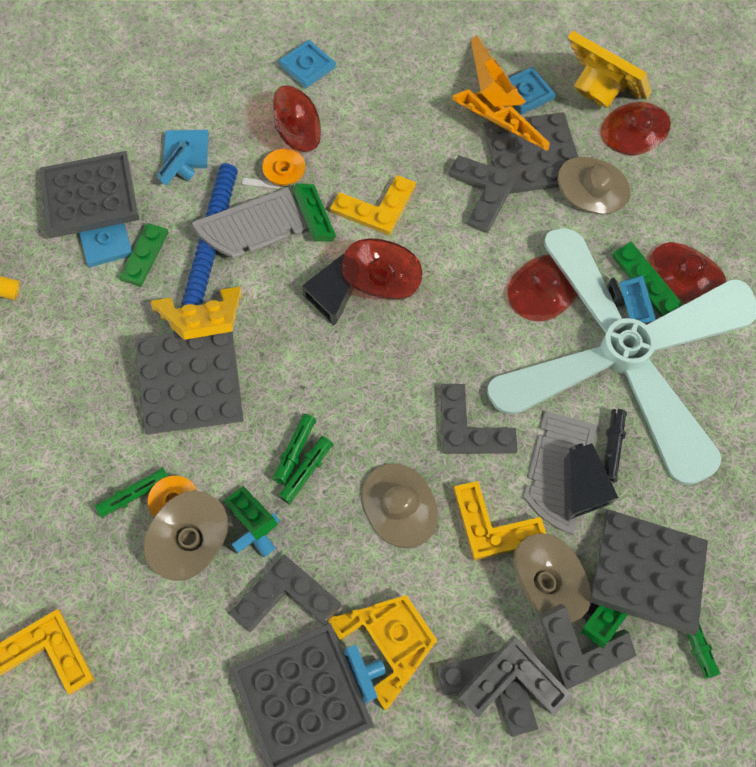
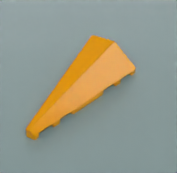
[471,34,526,107]
[452,89,550,151]

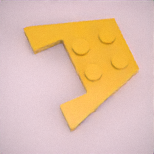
[151,286,242,340]
[328,595,437,711]

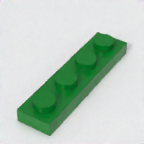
[612,241,683,317]

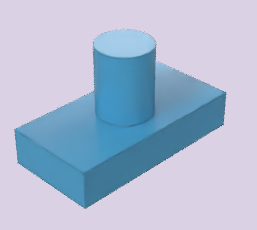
[156,141,195,186]
[619,275,656,323]
[231,513,280,557]
[343,645,385,705]

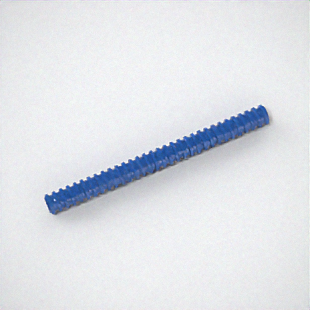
[173,163,238,334]

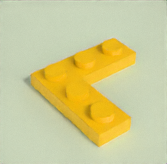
[330,175,416,236]
[453,481,546,561]
[0,609,96,695]

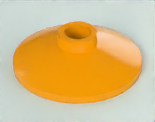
[262,149,306,186]
[148,476,197,518]

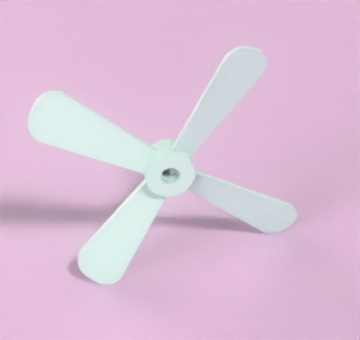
[487,228,756,485]

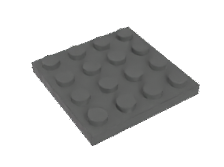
[483,112,578,194]
[40,151,140,238]
[135,331,244,435]
[590,510,708,636]
[231,623,374,767]

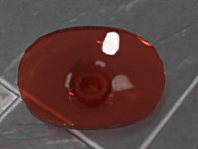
[273,85,321,152]
[601,102,671,156]
[341,238,423,300]
[648,242,726,304]
[507,254,578,321]

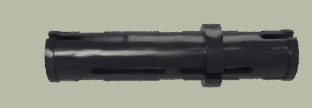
[604,409,627,482]

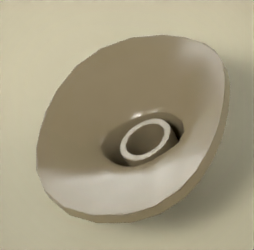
[557,157,630,214]
[362,464,438,548]
[143,490,229,581]
[514,533,591,623]

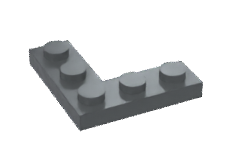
[449,155,517,233]
[441,384,518,454]
[230,554,342,632]
[538,604,637,690]
[457,635,572,718]
[436,651,538,737]

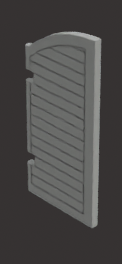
[191,187,309,259]
[522,411,597,535]

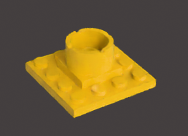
[568,30,652,109]

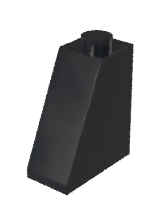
[302,253,359,326]
[564,443,619,521]

